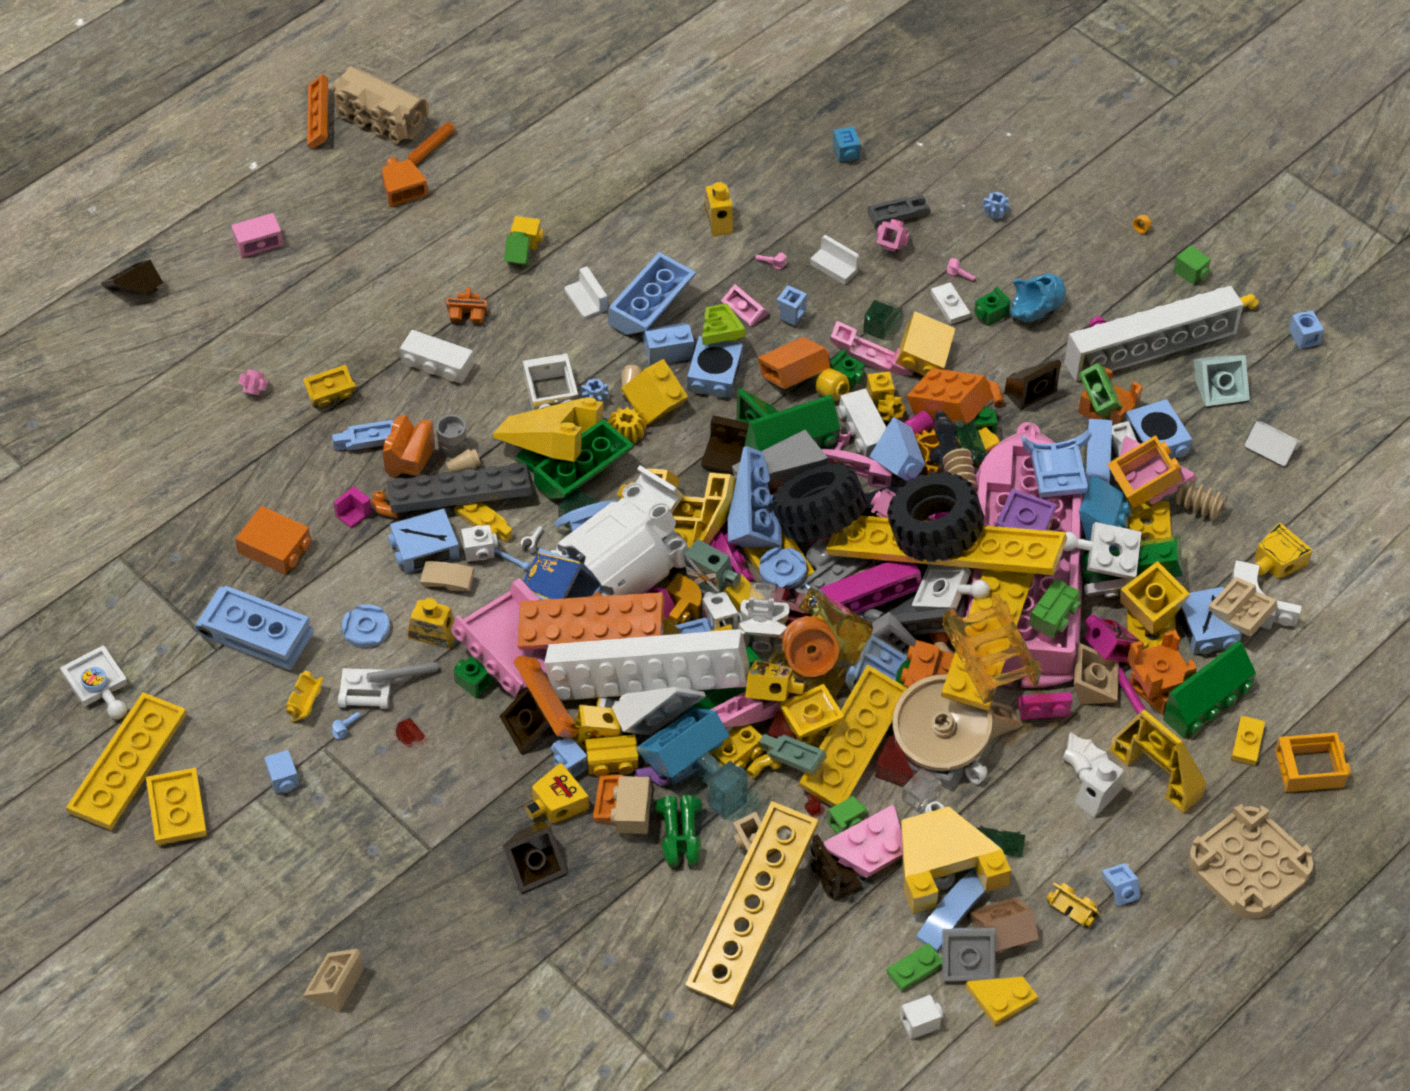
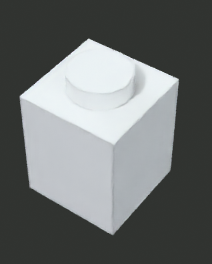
[900,995,943,1040]

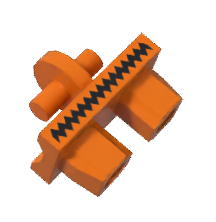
[446,287,489,324]

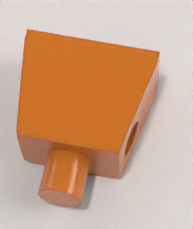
[381,157,428,207]

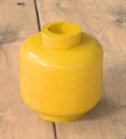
[816,369,850,401]

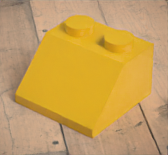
[621,359,688,425]
[1120,561,1190,635]

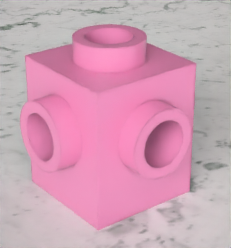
[876,219,910,252]

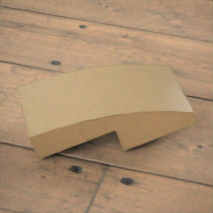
[420,561,475,591]

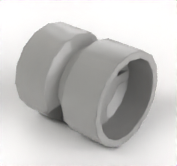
[436,414,468,458]

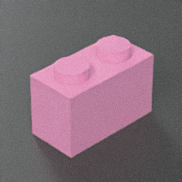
[231,213,283,258]

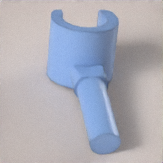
[332,712,361,740]

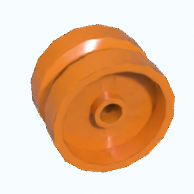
[781,616,839,677]

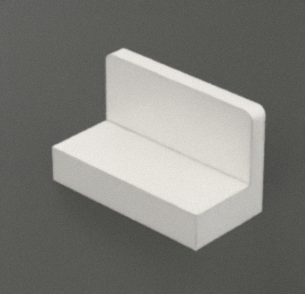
[810,235,859,285]
[565,266,608,319]
[1245,421,1302,466]
[635,465,683,513]

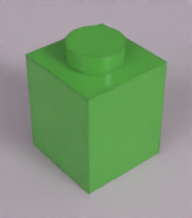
[504,231,532,265]
[1173,245,1211,285]

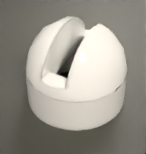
[965,762,987,785]

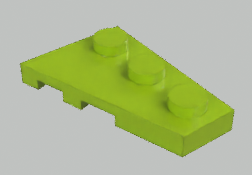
[702,303,746,345]

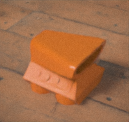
[382,414,435,478]

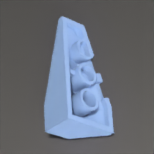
[728,446,782,548]

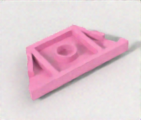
[1114,436,1197,505]
[823,805,902,878]

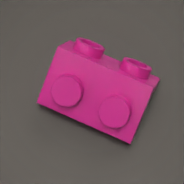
[1017,692,1073,720]

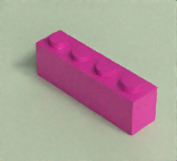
[821,561,922,622]

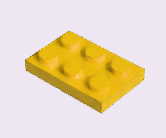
[146,767,207,846]

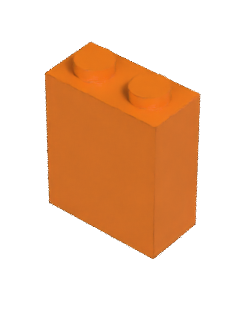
[757,337,830,389]
[235,506,312,575]

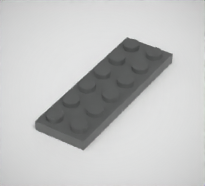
[387,463,532,513]

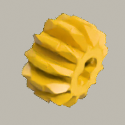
[607,405,647,443]

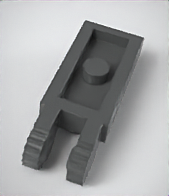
[867,195,931,227]

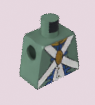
[684,539,741,594]

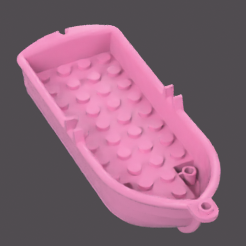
[958,422,1084,688]

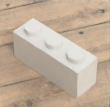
[400,330,474,384]
[837,388,886,459]

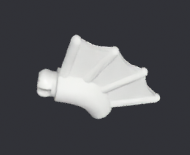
[1063,732,1108,781]

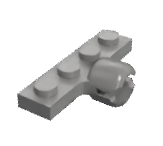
[793,540,874,603]

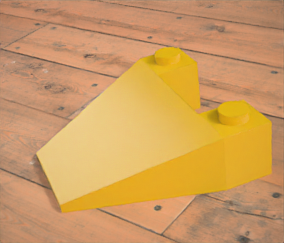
[493,397,603,462]
[647,468,736,548]
[1110,709,1207,814]
[901,806,1011,914]

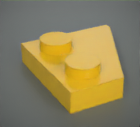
[965,977,1038,1026]

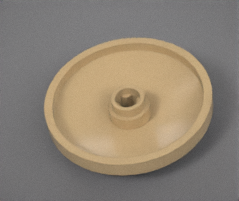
[893,675,993,771]

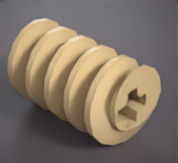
[942,448,978,489]
[1175,481,1228,521]

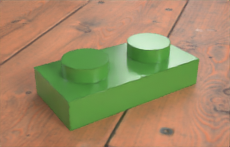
[886,943,942,993]

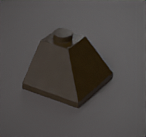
[101,259,163,296]
[1004,359,1062,410]
[499,686,550,754]
[503,821,567,893]

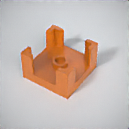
[1078,367,1143,425]
[1127,630,1197,698]

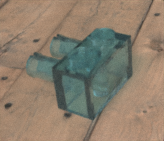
[698,752,748,820]

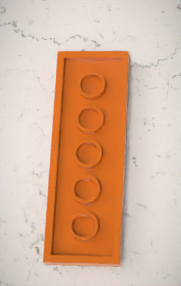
[517,592,664,650]

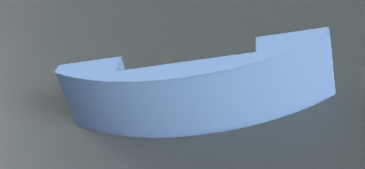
[916,868,989,952]

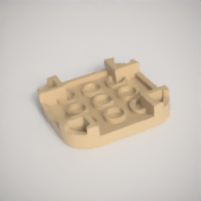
[1188,804,1313,919]

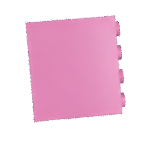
[451,578,548,698]

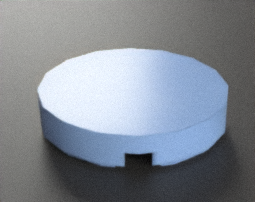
[759,547,807,590]
[342,604,390,648]

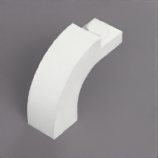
[1231,560,1301,629]

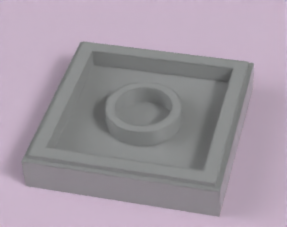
[942,928,995,982]

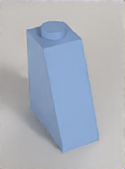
[869,417,925,481]

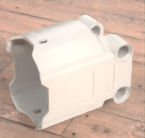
[557,483,689,596]

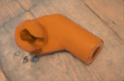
[986,379,1005,407]

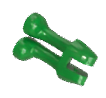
[655,795,702,867]

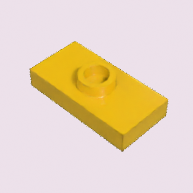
[1231,715,1265,766]

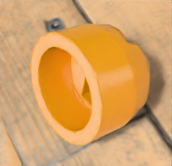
[1133,214,1152,234]

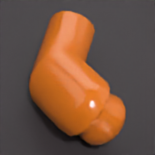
[371,491,400,519]

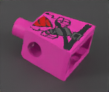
[1085,614,1144,663]

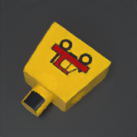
[573,705,632,752]
[525,763,589,823]

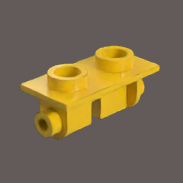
[285,671,324,722]
[1046,882,1100,927]

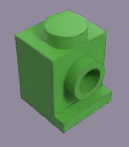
[827,796,868,835]

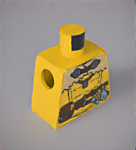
[704,182,733,236]
[407,598,455,649]
[745,661,805,701]

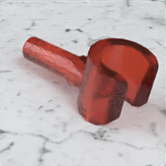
[803,789,821,816]

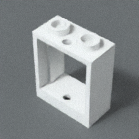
[523,354,578,410]

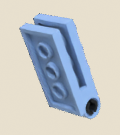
[194,585,314,671]

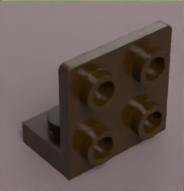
[701,415,749,474]
[809,834,862,901]

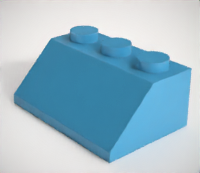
[1079,476,1132,550]
[636,707,729,778]

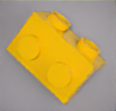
[303,364,356,406]

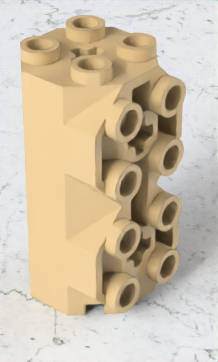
[333,66,429,144]

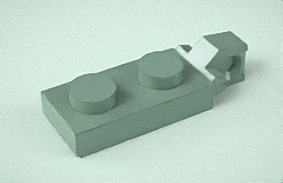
[759,734,827,776]

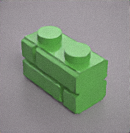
[1079,363,1123,419]
[1029,579,1081,638]

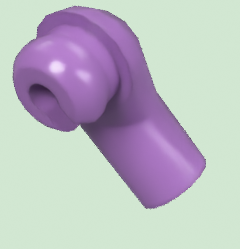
[635,766,671,786]

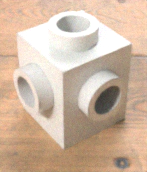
[461,525,498,562]

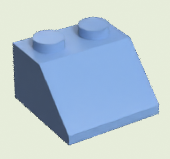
[641,323,694,366]

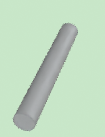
[366,662,438,683]

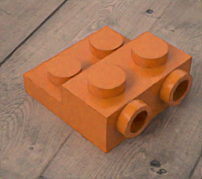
[900,640,954,688]

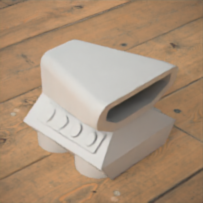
[739,600,789,662]

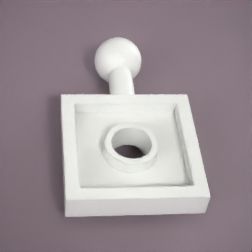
[1064,522,1141,580]
[912,565,990,611]
[60,645,128,720]

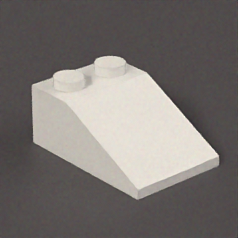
[612,687,706,736]

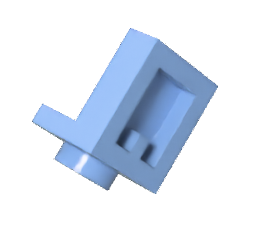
[1102,863,1140,906]

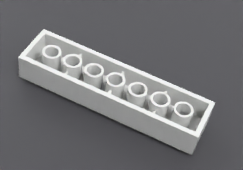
[1064,286,1243,382]
[544,629,750,701]

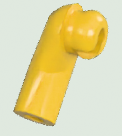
[1240,294,1259,309]
[745,754,782,779]

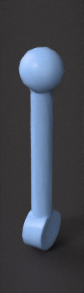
[494,548,531,571]

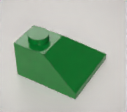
[736,388,778,423]

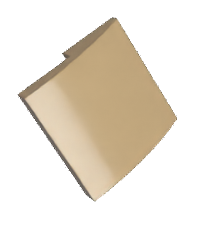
[1208,577,1278,637]

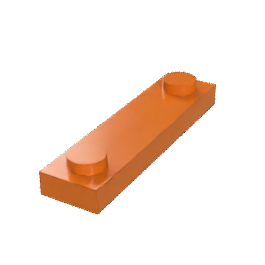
[307,74,329,149]
[513,655,579,738]

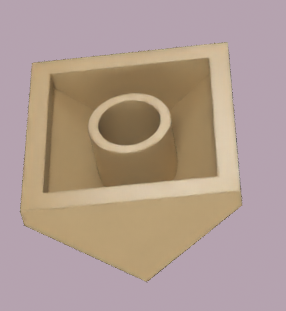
[1074,643,1119,704]
[303,949,364,1012]

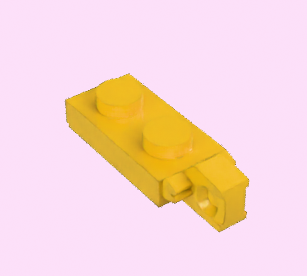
[454,502,513,543]

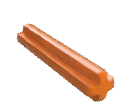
[407,122,455,165]

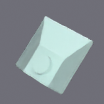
[1194,355,1250,406]

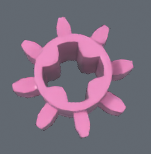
[238,369,269,395]

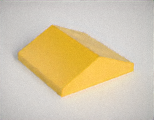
[779,684,845,739]

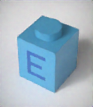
[832,126,861,163]

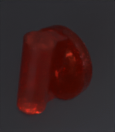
[396,718,425,745]

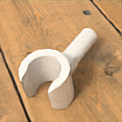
[521,526,543,553]

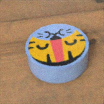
[81,667,107,692]

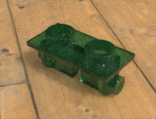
[955,419,987,467]
[975,825,1026,857]

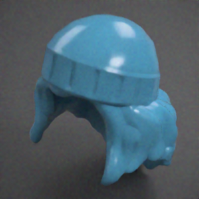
[1010,273,1066,323]

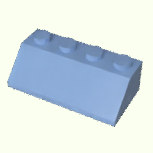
[608,252,696,335]

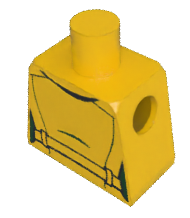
[1255,522,1313,579]

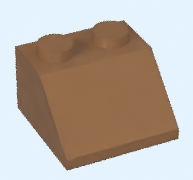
[968,897,1039,954]

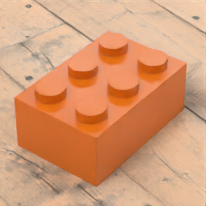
[906,368,993,425]

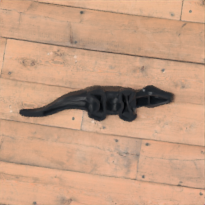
[929,411,961,474]

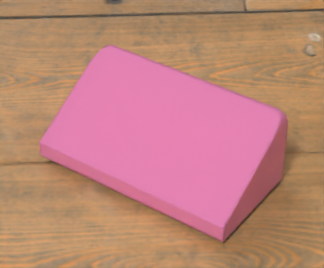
[721,284,770,327]

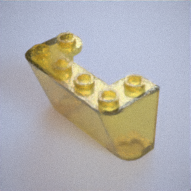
[768,587,873,701]

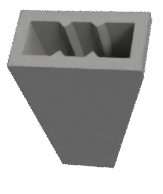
[732,430,829,490]

